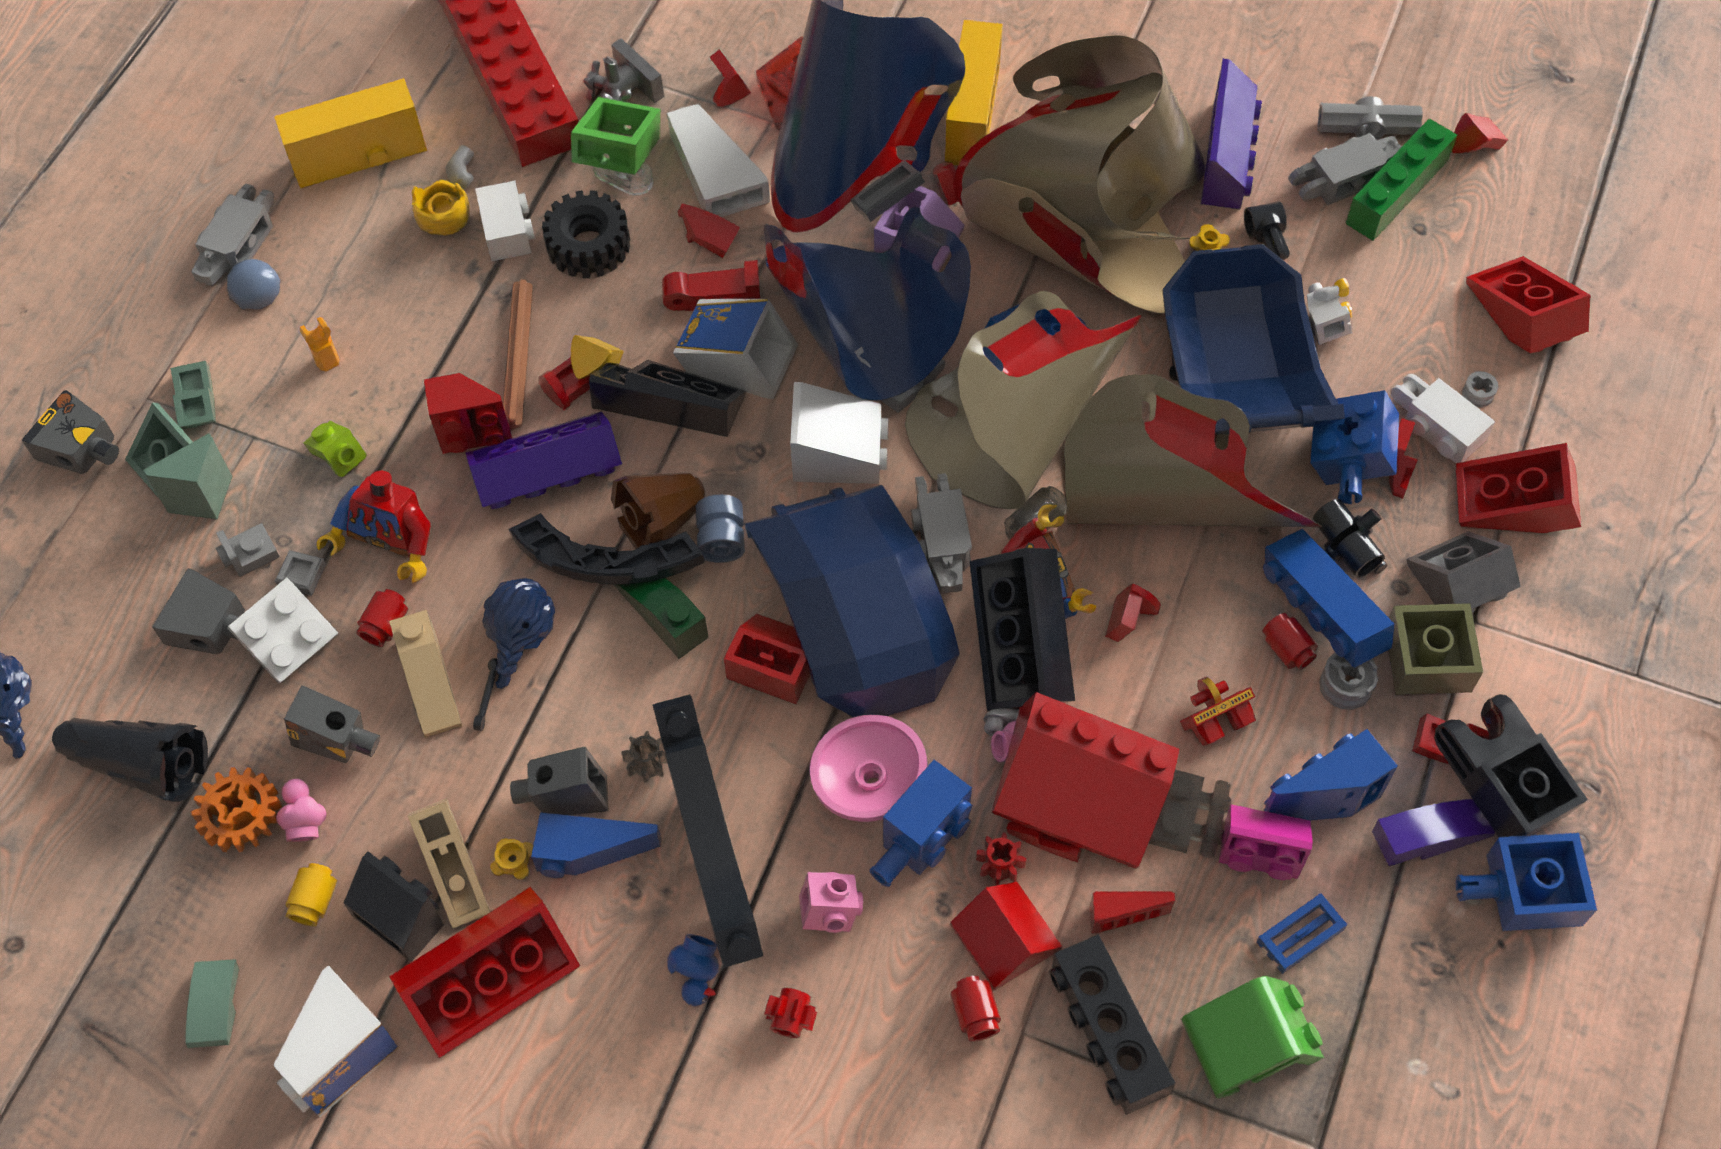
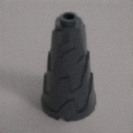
[52,718,208,802]

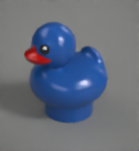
[667,934,719,1006]

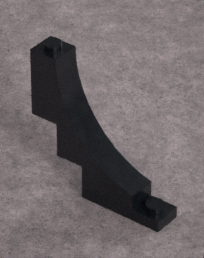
[652,694,764,968]

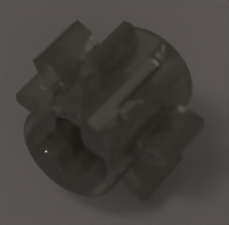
[621,731,667,783]

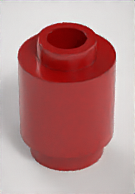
[356,589,408,647]
[1262,613,1318,670]
[950,976,1001,1042]

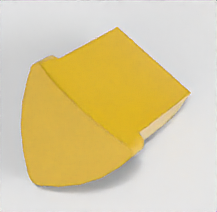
[571,335,624,379]

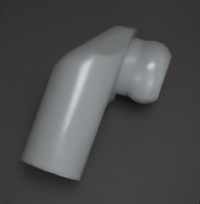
[446,145,474,190]
[983,708,1020,736]

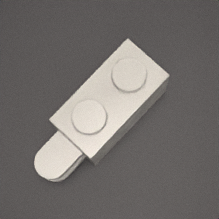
[1391,374,1495,463]

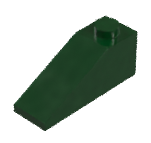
[613,578,709,659]

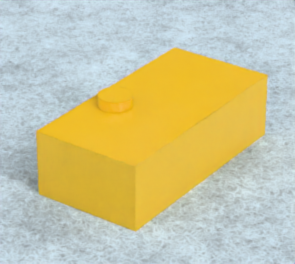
[945,20,1003,165]
[274,78,427,189]

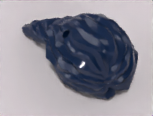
[482,578,555,689]
[0,653,32,759]

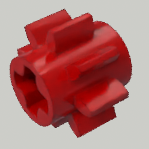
[976,832,1026,885]
[764,988,817,1039]

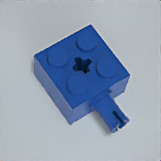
[1310,390,1399,504]
[869,759,973,887]
[1455,833,1597,931]

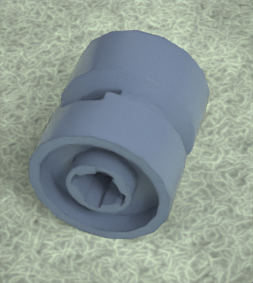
[696,494,745,563]

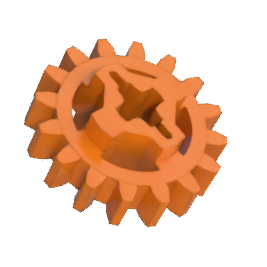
[191,767,282,852]

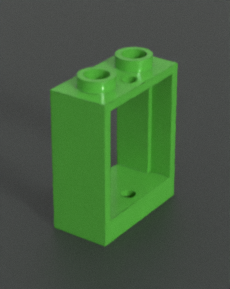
[571,97,661,175]

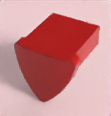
[710,49,751,107]
[1451,113,1508,154]
[538,357,590,410]
[1105,584,1161,642]

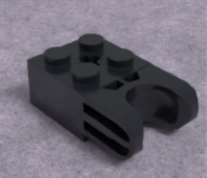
[1434,694,1588,837]

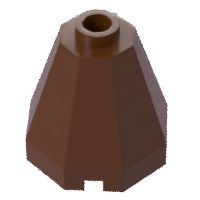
[611,473,705,549]

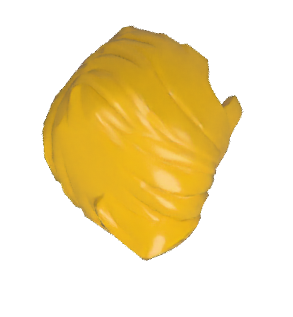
[412,179,470,236]

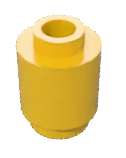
[285,863,337,926]

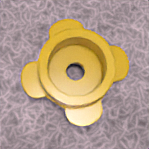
[1189,224,1230,251]
[490,838,533,880]

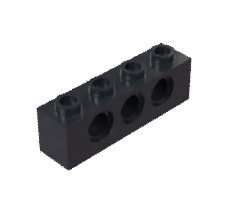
[1049,934,1176,1115]

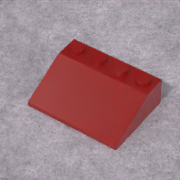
[991,692,1180,869]

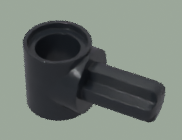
[1244,201,1290,260]

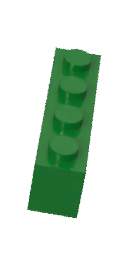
[1345,118,1457,241]

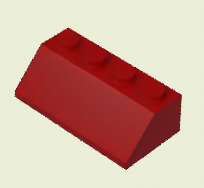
[389,887,581,1058]

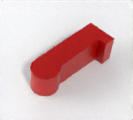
[662,260,761,311]

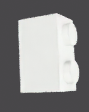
[475,181,535,261]

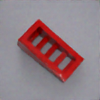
[1090,891,1175,934]

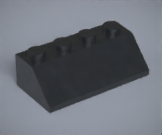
[969,548,1075,712]

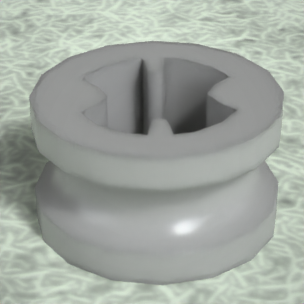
[1462,371,1498,407]

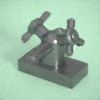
[583,38,665,103]

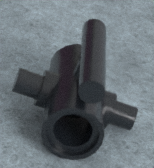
[1312,499,1388,578]

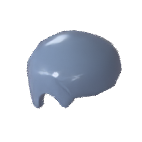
[227,259,280,309]

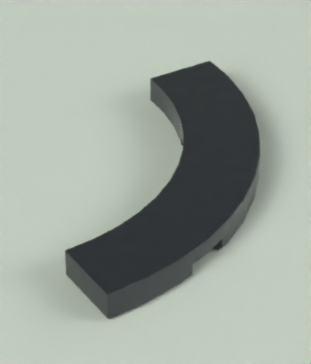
[508,513,705,585]

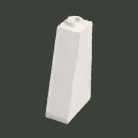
[667,104,770,217]

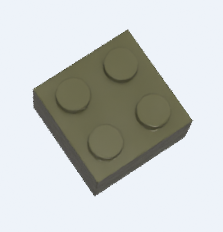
[1388,604,1483,695]

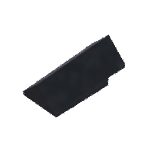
[589,360,746,437]

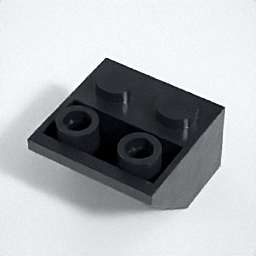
[343,851,444,962]

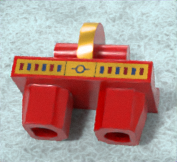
[1180,677,1256,746]

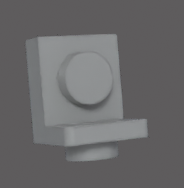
[216,523,280,577]

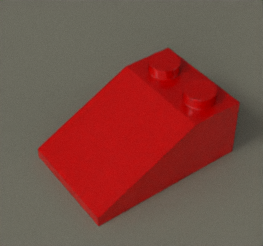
[1466,256,1591,354]
[1456,443,1582,533]

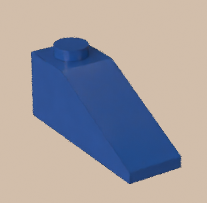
[531,812,662,878]

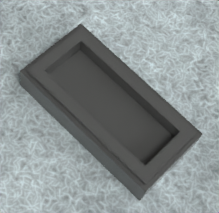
[851,160,925,222]

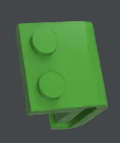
[1181,976,1324,1098]

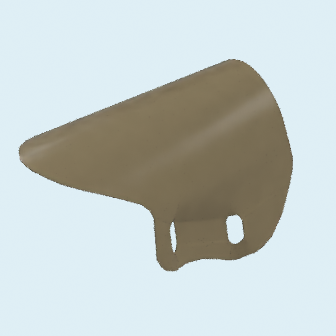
[1013,35,1205,231]

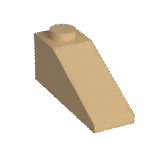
[390,610,462,738]
[408,798,490,929]

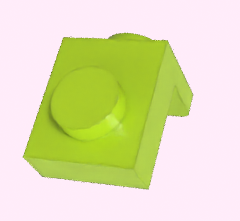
[303,421,367,477]

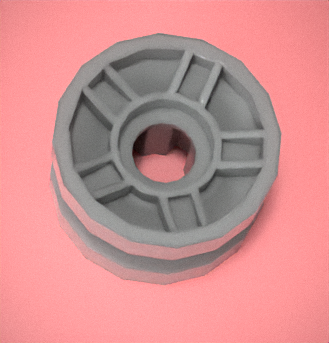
[1319,653,1379,710]

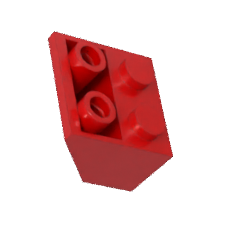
[424,373,512,454]
[724,613,810,704]

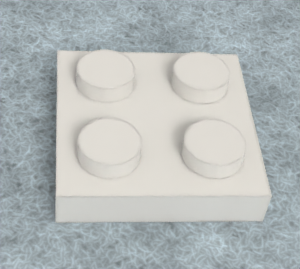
[227,577,338,684]

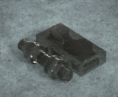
[1149,770,1232,858]

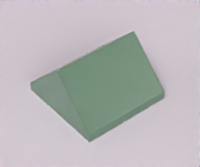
[125,403,193,498]
[143,433,233,519]

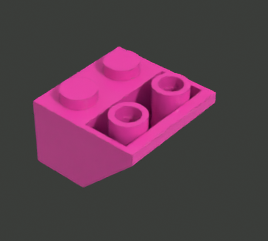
[1218,804,1313,880]

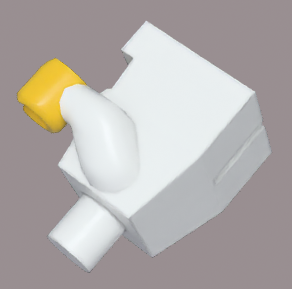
[1307,278,1352,345]

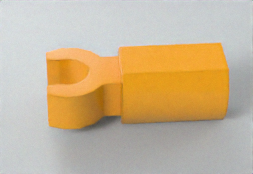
[300,317,340,372]

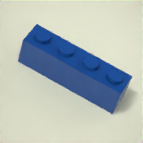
[1263,528,1394,668]

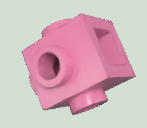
[799,872,863,933]

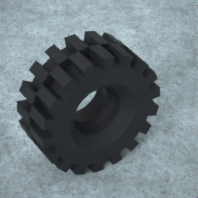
[542,190,630,278]

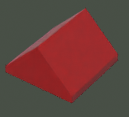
[950,882,1062,991]

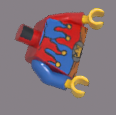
[316,470,431,583]
[1001,504,1096,619]

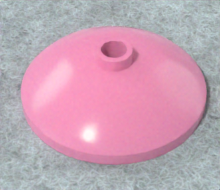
[810,715,928,822]

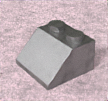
[1406,531,1521,613]

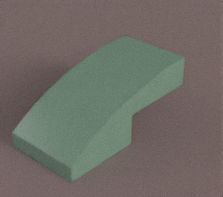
[171,361,216,430]
[185,959,239,1048]

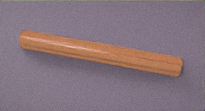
[503,279,533,430]

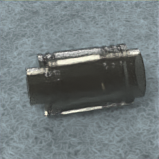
[1004,486,1067,540]

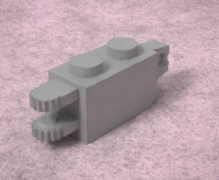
[1288,133,1402,205]
[192,183,274,286]
[911,473,972,593]

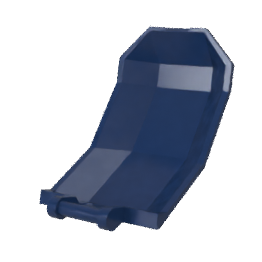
[1162,244,1345,435]
[744,485,960,718]

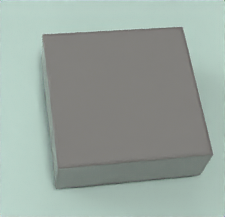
[275,550,326,596]

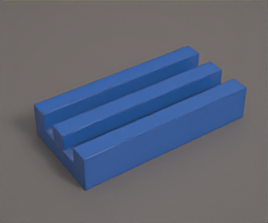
[1256,893,1347,974]

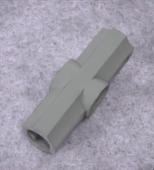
[1317,96,1423,140]

